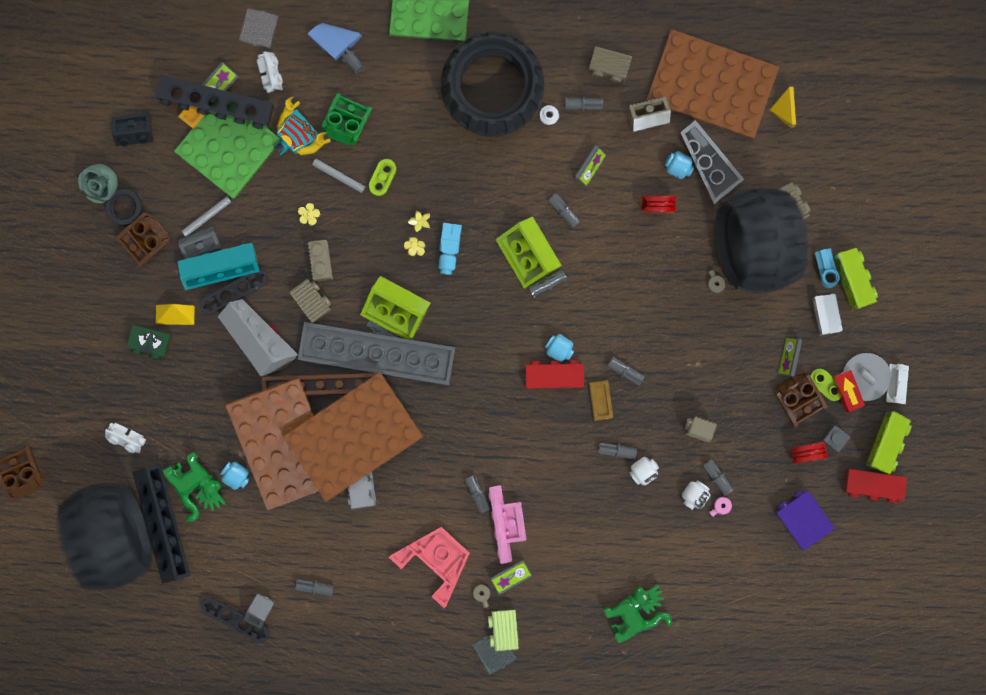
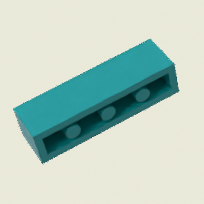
[178,243,260,290]

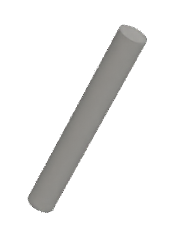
[312,159,366,193]
[182,196,231,237]

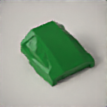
[321,93,372,145]

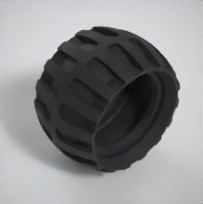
[441,32,544,137]
[714,187,809,293]
[57,483,152,590]

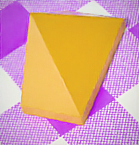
[770,87,796,128]
[156,304,195,325]

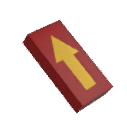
[833,370,865,413]

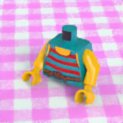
[274,97,331,155]

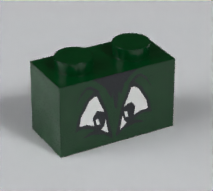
[127,325,172,360]

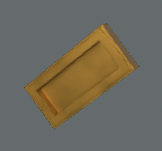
[589,380,613,421]

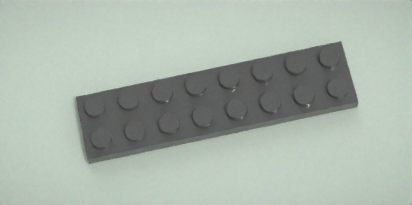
[298,322,455,385]

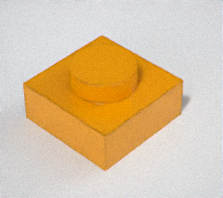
[178,108,205,129]

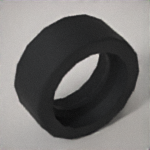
[105,189,143,226]

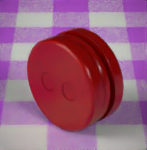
[641,196,677,212]
[790,442,828,464]

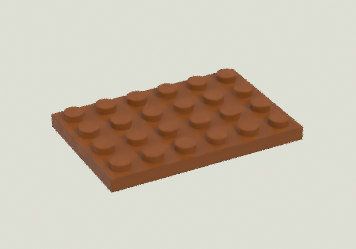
[646,29,779,139]
[283,373,423,502]
[226,377,318,510]

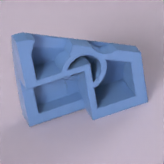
[308,23,362,60]

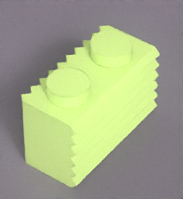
[488,610,519,651]

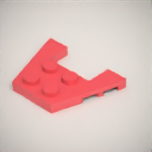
[389,527,470,608]

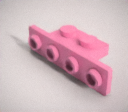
[489,486,527,564]

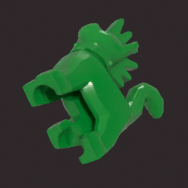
[163,452,226,522]
[603,585,672,643]

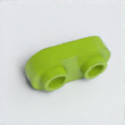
[369,159,396,196]
[810,369,841,401]

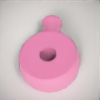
[709,497,732,517]

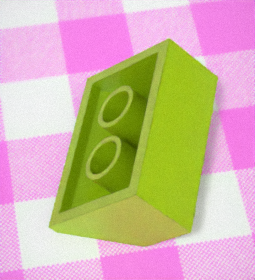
[495,217,562,288]
[833,248,878,311]
[360,276,431,340]
[865,411,912,474]

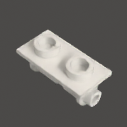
[257,52,283,93]
[886,364,909,404]
[105,423,146,454]

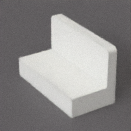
[812,294,843,335]

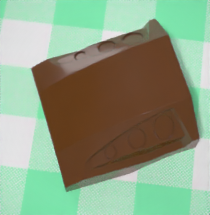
[115,212,170,268]
[774,372,828,427]
[0,446,44,499]

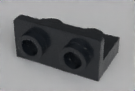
[112,112,154,146]

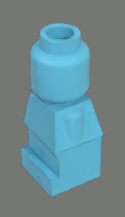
[438,223,462,275]

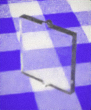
[239,8,278,48]

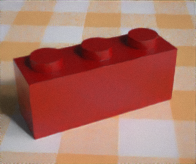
[526,361,584,389]
[844,469,907,504]

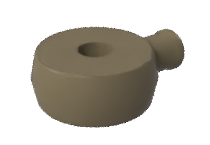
[708,270,726,293]
[473,584,491,608]

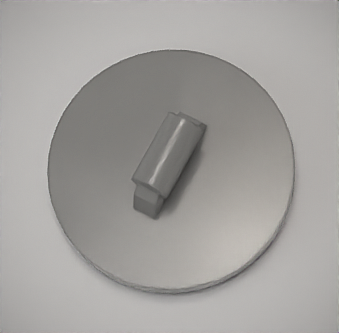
[843,353,891,401]

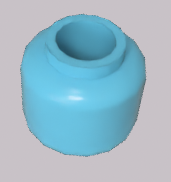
[664,151,694,179]
[545,334,574,363]
[220,461,250,490]

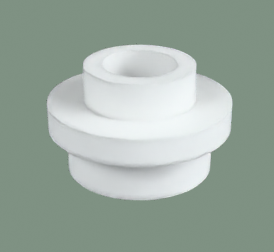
[540,106,559,125]

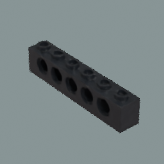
[155,75,274,130]
[132,464,191,584]

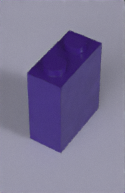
[774,490,835,551]

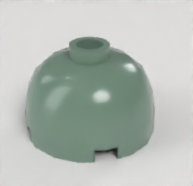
[78,164,118,203]

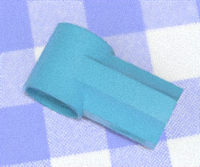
[814,248,840,288]

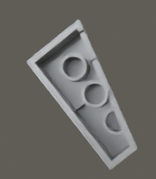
[680,120,744,205]
[218,299,298,376]
[347,472,377,509]

